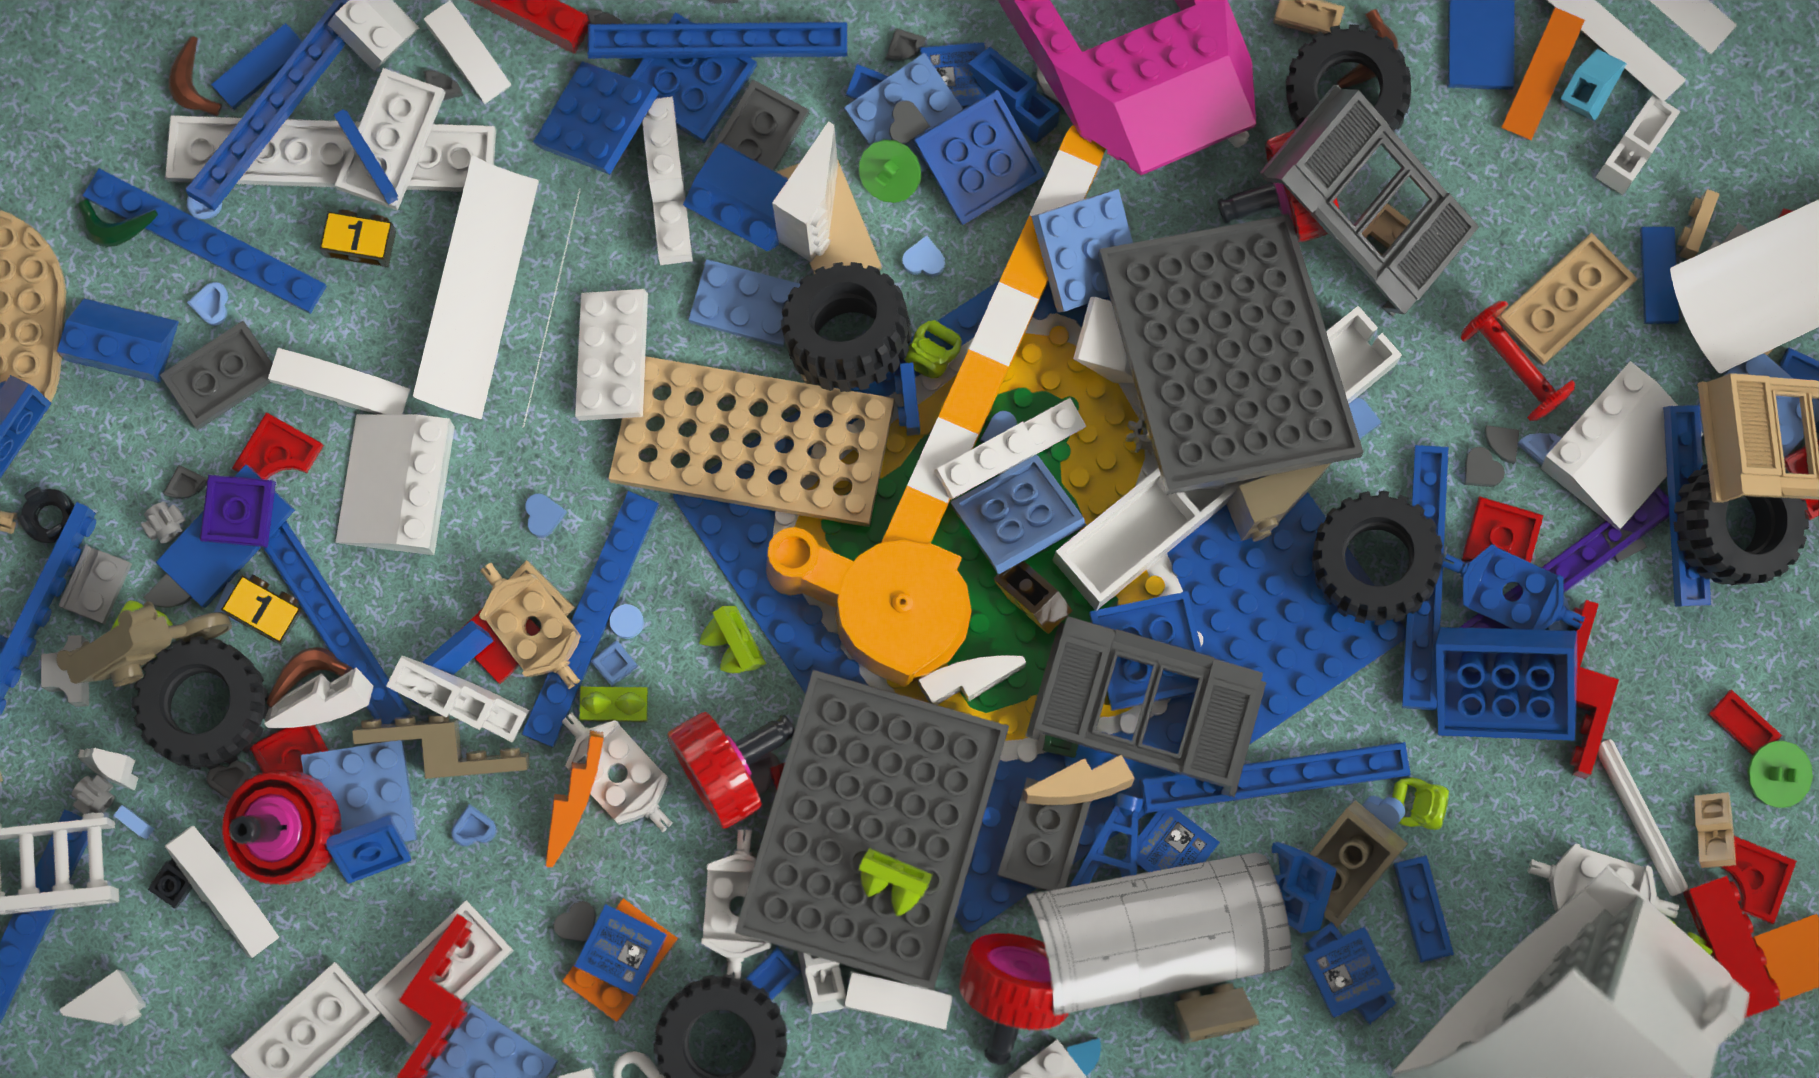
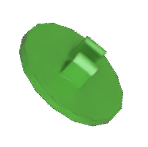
[859,139,921,203]
[1747,741,1813,808]

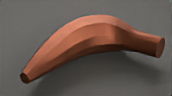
[1336,9,1398,88]
[168,36,222,117]
[266,647,352,708]

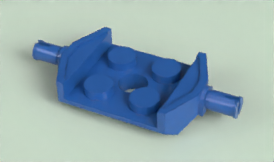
[1442,544,1585,630]

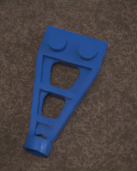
[1070,792,1143,887]

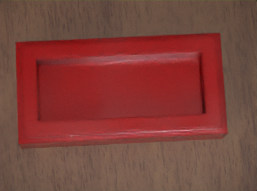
[1707,689,1782,756]

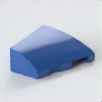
[1271,842,1337,933]

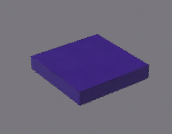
[200,475,276,548]

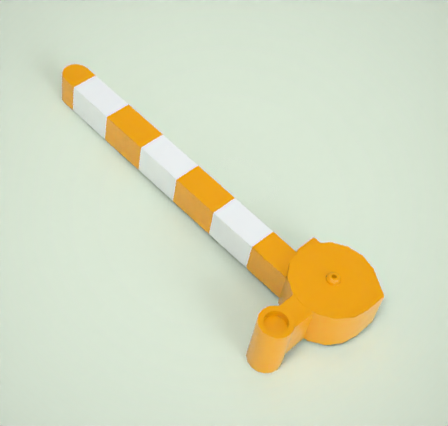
[766,125,1106,687]

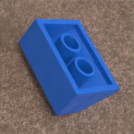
[683,142,788,251]
[57,299,179,383]
[0,375,52,478]

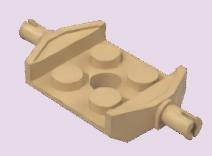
[479,563,581,689]

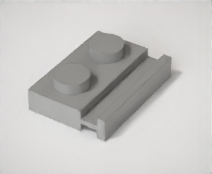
[58,545,132,625]

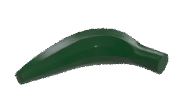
[77,200,158,247]

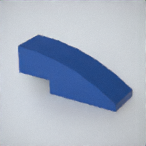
[968,47,1061,143]

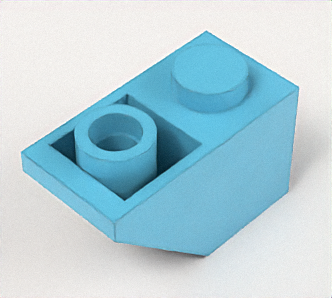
[1561,49,1627,121]

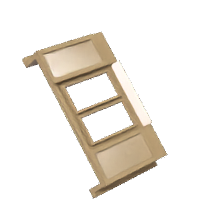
[1698,373,1819,503]

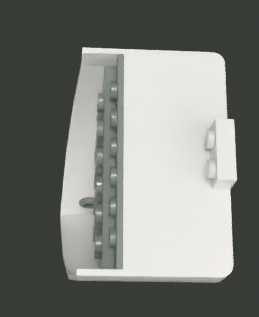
[1391,866,1749,1078]

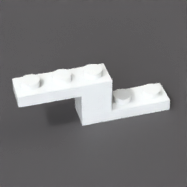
[642,97,693,265]
[934,398,1086,500]

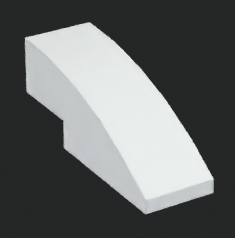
[424,0,511,104]
[1596,94,1680,195]
[918,655,1026,705]
[264,667,373,728]
[798,952,846,1015]
[845,972,952,1030]

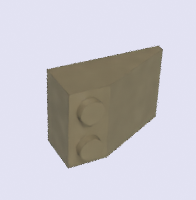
[1227,463,1331,541]
[1310,800,1408,927]
[1173,983,1259,1044]

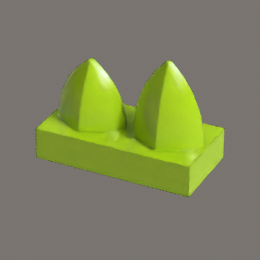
[699,606,767,674]
[579,687,648,722]
[859,848,933,916]

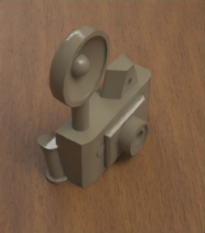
[56,601,232,687]

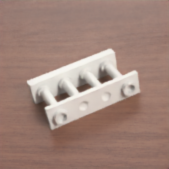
[0,813,119,915]

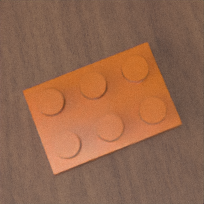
[562,898,678,1022]

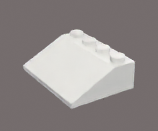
[772,121,838,262]
[1541,361,1703,531]
[335,414,455,555]

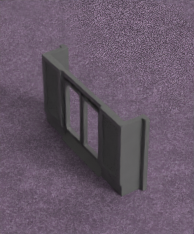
[1260,85,1479,316]
[1026,616,1266,797]

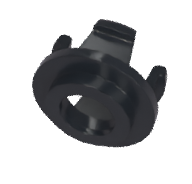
[17,487,75,543]

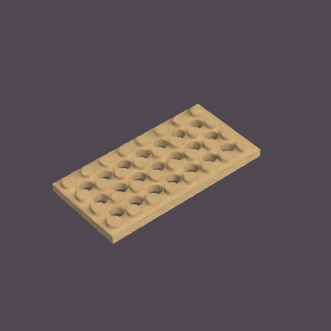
[608,356,895,527]

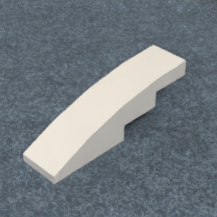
[268,348,410,415]
[387,656,529,742]
[165,826,279,958]

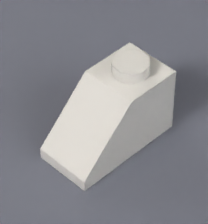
[59,970,146,1026]

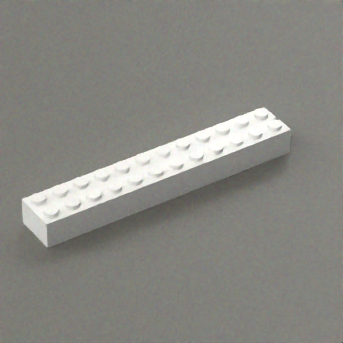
[1052,306,1402,611]

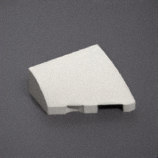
[78,748,138,790]

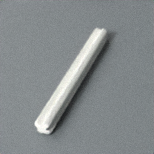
[1597,739,1688,896]

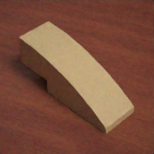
[1023,755,1135,805]

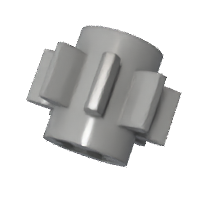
[1126,412,1154,455]
[141,502,186,544]
[71,775,115,815]

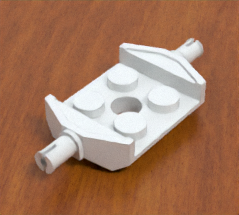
[562,713,673,832]
[701,830,771,979]
[1528,844,1679,919]

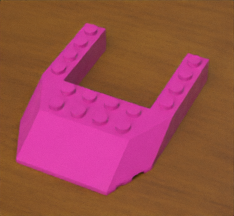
[997,0,1256,175]

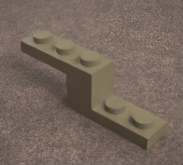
[352,714,530,779]

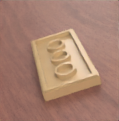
[777,159,882,274]
[1497,233,1637,366]

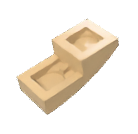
[1694,792,1736,868]

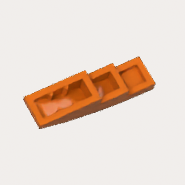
[1501,7,1585,140]
[546,730,604,868]

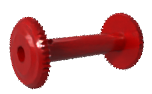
[1461,301,1575,421]

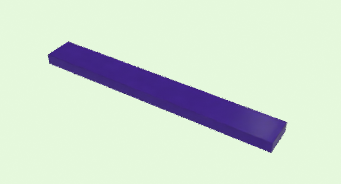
[1459,486,1670,629]

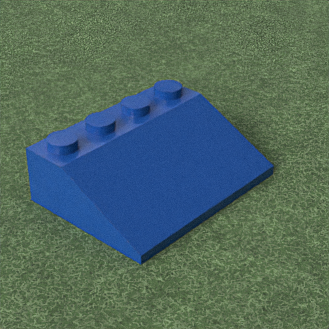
[1436,627,1577,741]

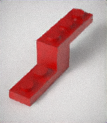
[1568,600,1619,779]
[396,913,473,1078]

